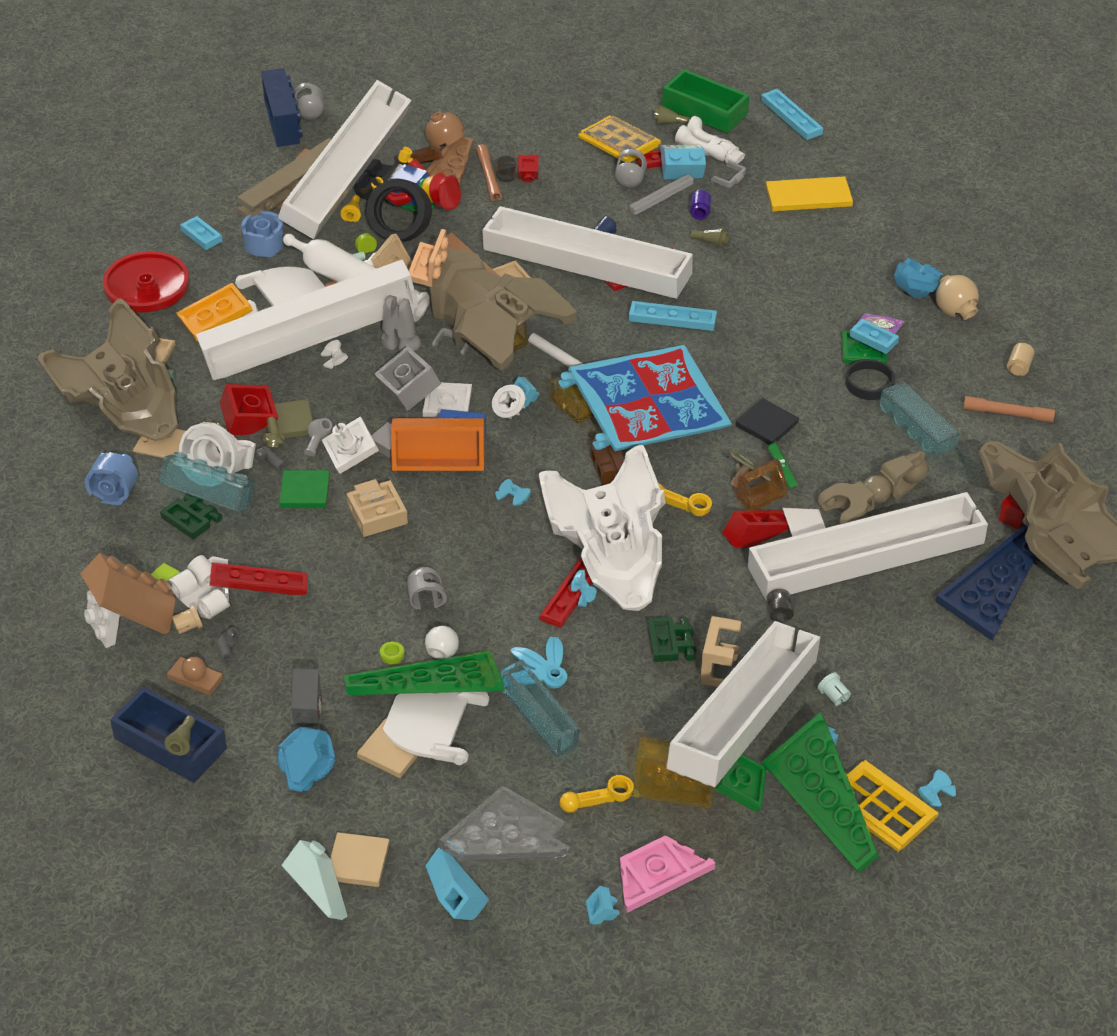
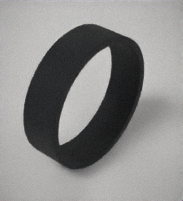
[845,359,895,400]

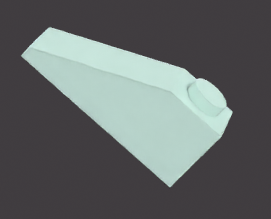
[282,840,347,920]

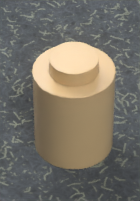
[1007,343,1035,376]

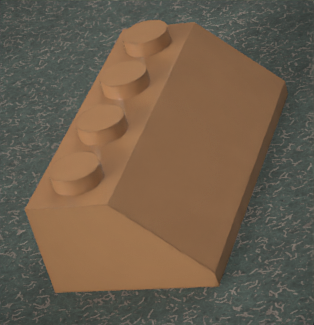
[80,553,176,634]

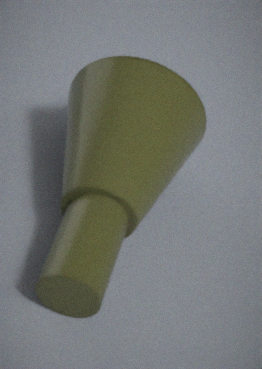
[653,105,690,124]
[690,227,729,248]
[164,716,195,756]

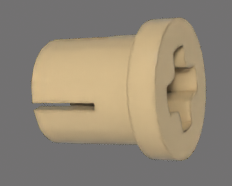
[172,605,203,635]

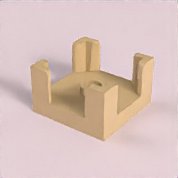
[700,616,741,687]

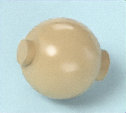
[936,275,979,320]

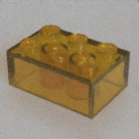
[633,737,714,809]

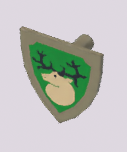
[730,450,771,488]

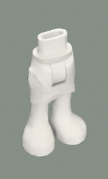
[675,116,745,164]

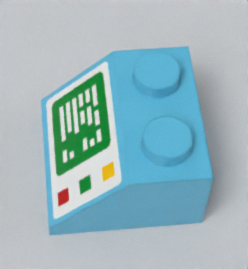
[660,145,706,179]

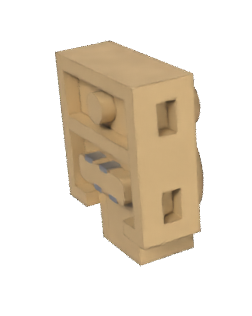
[347,479,408,537]

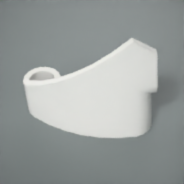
[168,555,230,619]

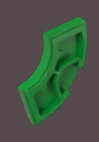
[768,441,798,488]

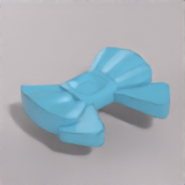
[495,479,531,506]
[571,570,597,607]
[918,770,956,807]

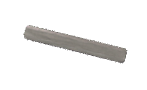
[629,174,694,215]

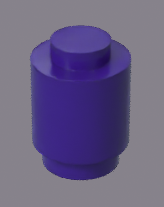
[690,190,711,220]

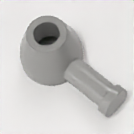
[304,418,332,457]

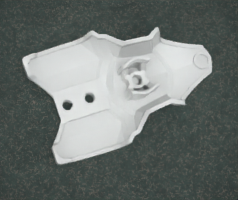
[539,445,666,611]

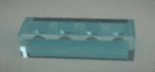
[880,381,959,458]
[159,452,255,512]
[501,659,580,758]

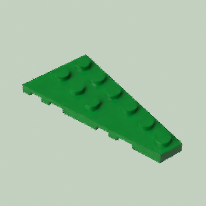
[343,650,505,696]
[762,712,879,873]

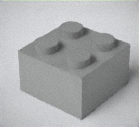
[374,346,441,412]

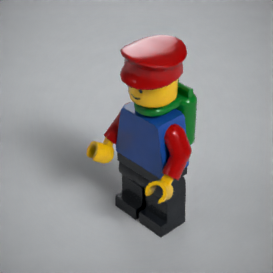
[353,147,461,212]

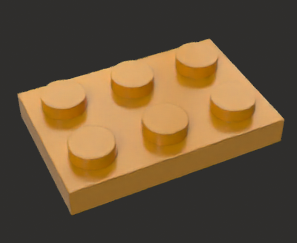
[176,283,253,341]

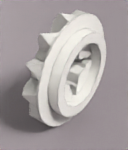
[492,385,527,419]

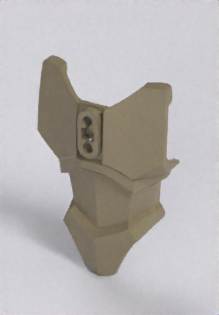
[430,248,577,370]
[38,298,178,441]
[979,441,1117,589]

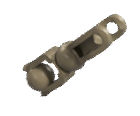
[818,451,929,524]

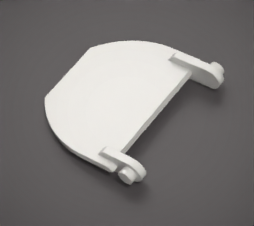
[235,267,325,306]
[383,692,490,765]

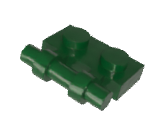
[160,493,222,540]
[648,617,697,662]

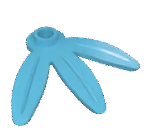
[501,637,567,688]

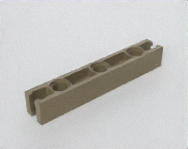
[237,138,332,217]

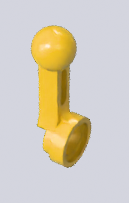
[658,483,712,516]
[559,775,634,813]

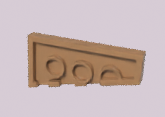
[427,136,473,185]

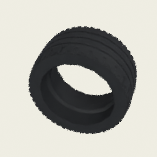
[367,178,432,242]

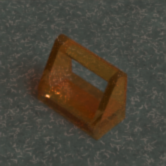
[737,459,788,511]

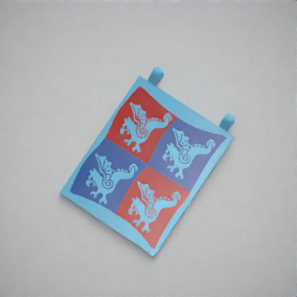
[558,345,732,451]

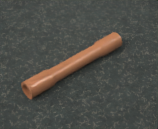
[476,144,502,201]
[963,396,1055,423]

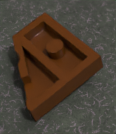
[394,146,443,165]

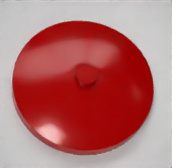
[103,251,189,312]

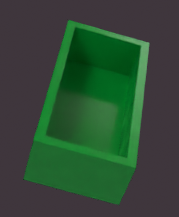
[662,69,750,133]

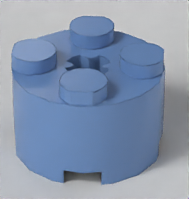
[241,211,284,257]
[85,452,138,505]

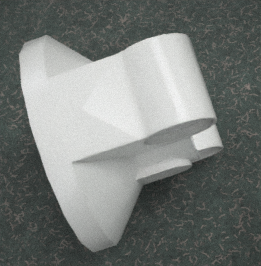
[179,422,256,486]

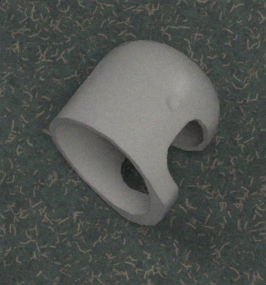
[294,83,324,120]
[615,149,647,188]
[407,567,447,609]

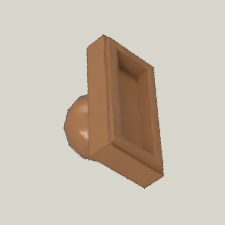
[167,657,223,696]

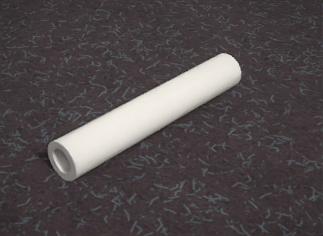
[528,333,583,367]

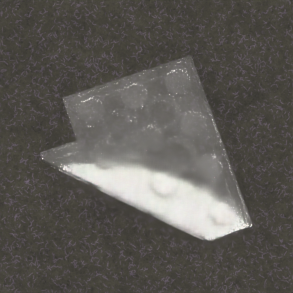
[438,786,570,860]

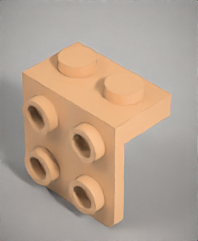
[409,229,449,287]

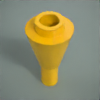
[341,195,361,222]

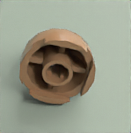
[425,112,466,149]

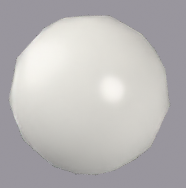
[425,626,459,659]

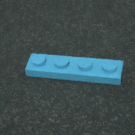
[761,89,823,140]
[629,301,717,331]

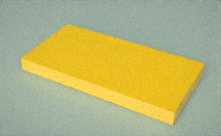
[766,176,853,211]

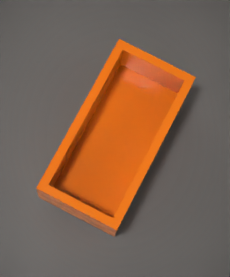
[391,418,485,471]

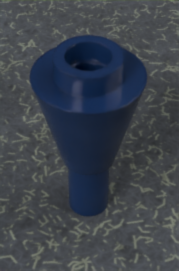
[594,216,617,234]

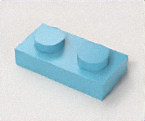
[180,216,223,250]
[850,319,899,354]

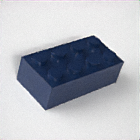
[261,68,303,147]
[110,686,227,783]

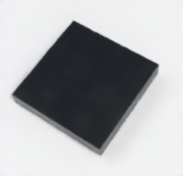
[736,398,799,445]

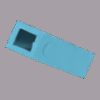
[425,845,489,920]

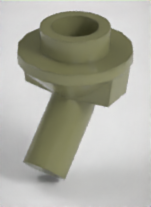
[262,417,285,448]

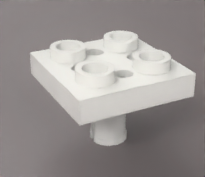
[322,417,379,474]
[84,590,122,648]

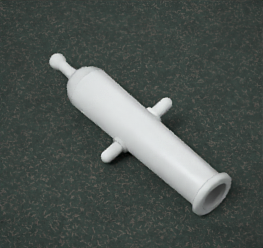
[283,234,430,322]

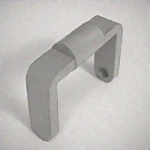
[711,161,746,188]
[432,328,471,355]

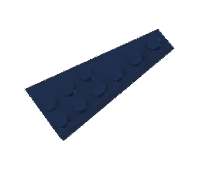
[936,525,1037,641]

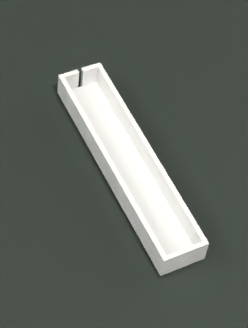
[278,80,411,239]
[483,206,693,299]
[196,259,419,380]
[748,492,988,601]
[666,621,820,787]

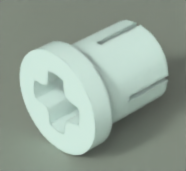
[818,672,851,706]

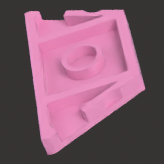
[620,835,715,913]

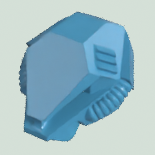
[894,257,943,298]
[277,727,336,792]

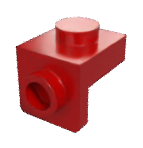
[518,155,539,182]

